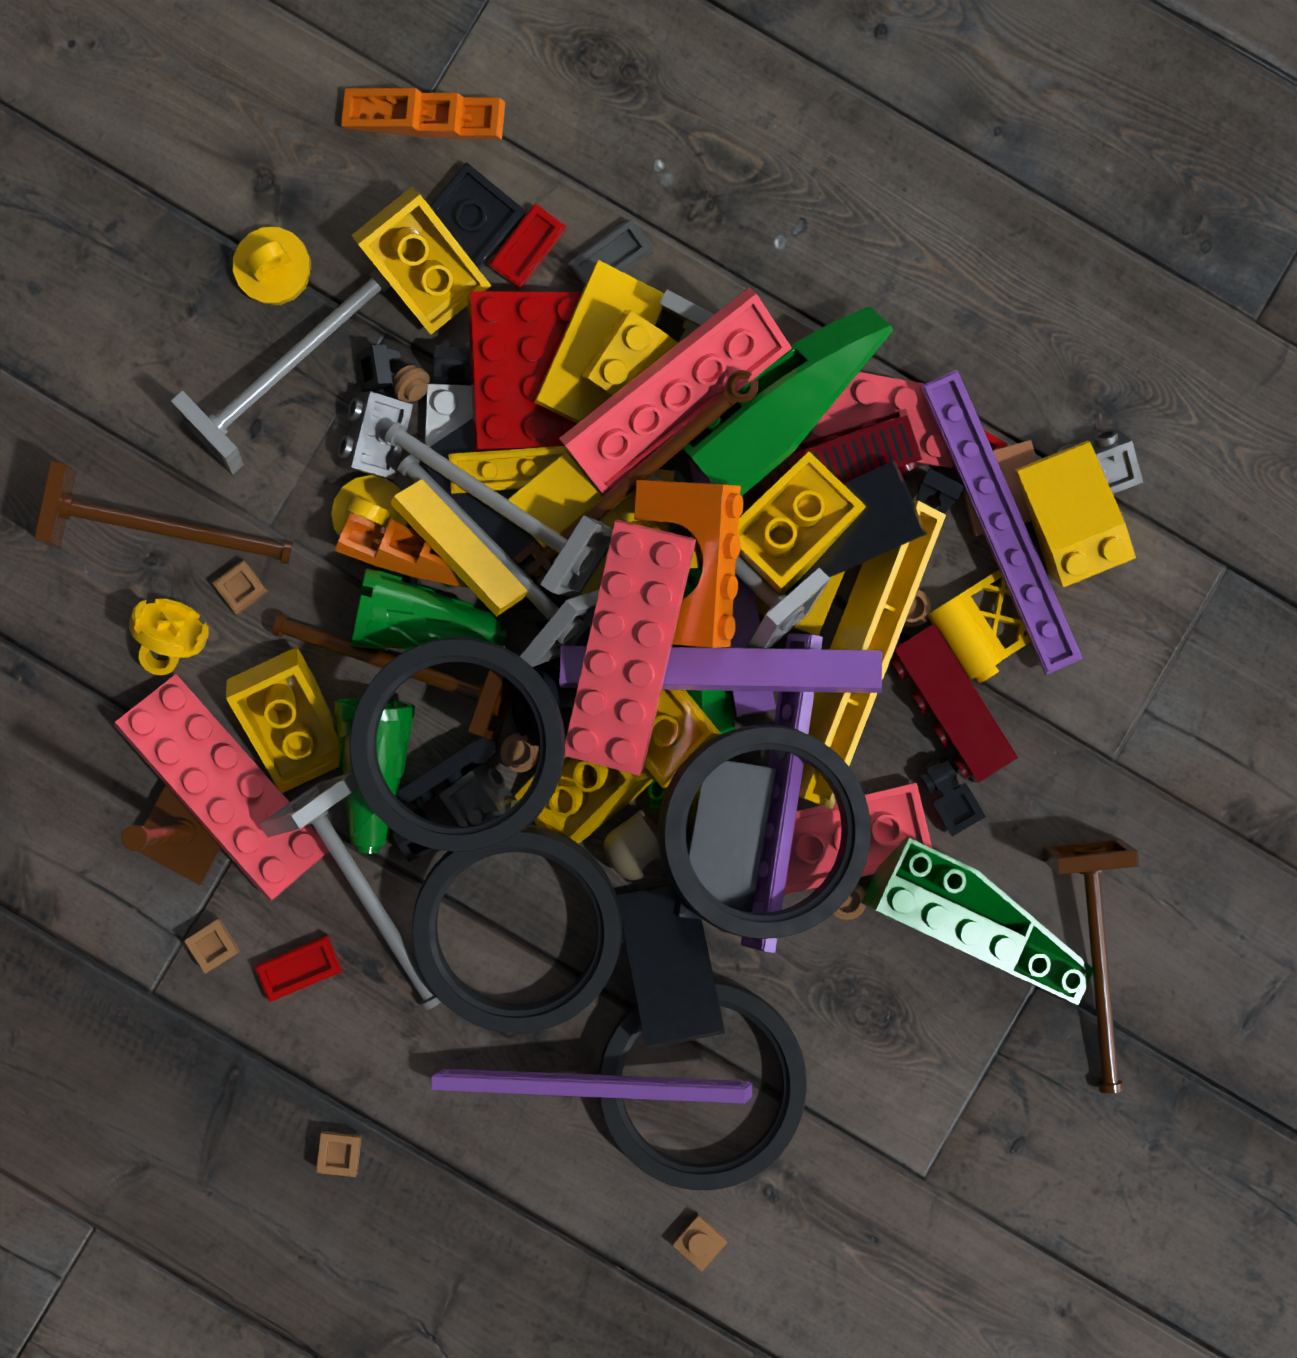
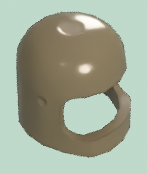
[603,810,661,880]

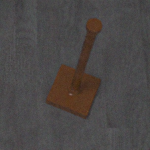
[34,461,293,565]
[272,613,516,741]
[121,785,222,885]
[1043,839,1139,1093]

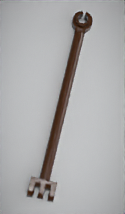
[512,370,758,588]

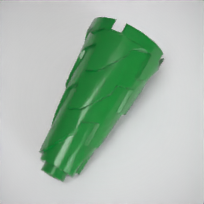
[351,568,508,651]
[334,698,415,854]

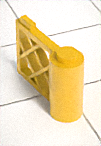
[927,570,1030,684]

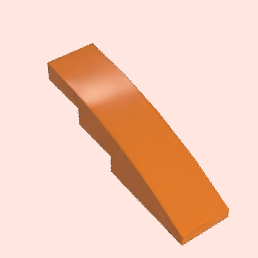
[341,88,505,140]
[334,513,469,588]

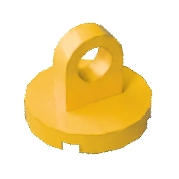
[233,227,311,305]
[331,475,409,537]
[129,598,209,676]

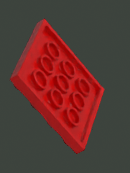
[467,291,582,451]

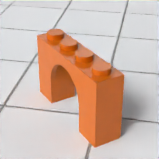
[634,480,743,648]

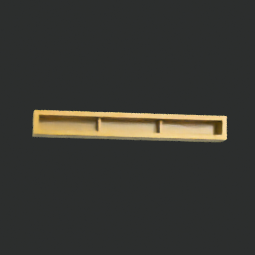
[799,500,946,810]

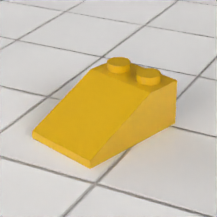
[351,186,491,335]
[582,310,678,397]
[1015,440,1136,588]
[738,452,866,596]
[226,647,339,793]
[515,756,655,844]

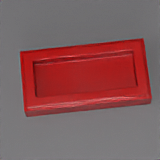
[489,203,567,290]
[254,935,343,1003]

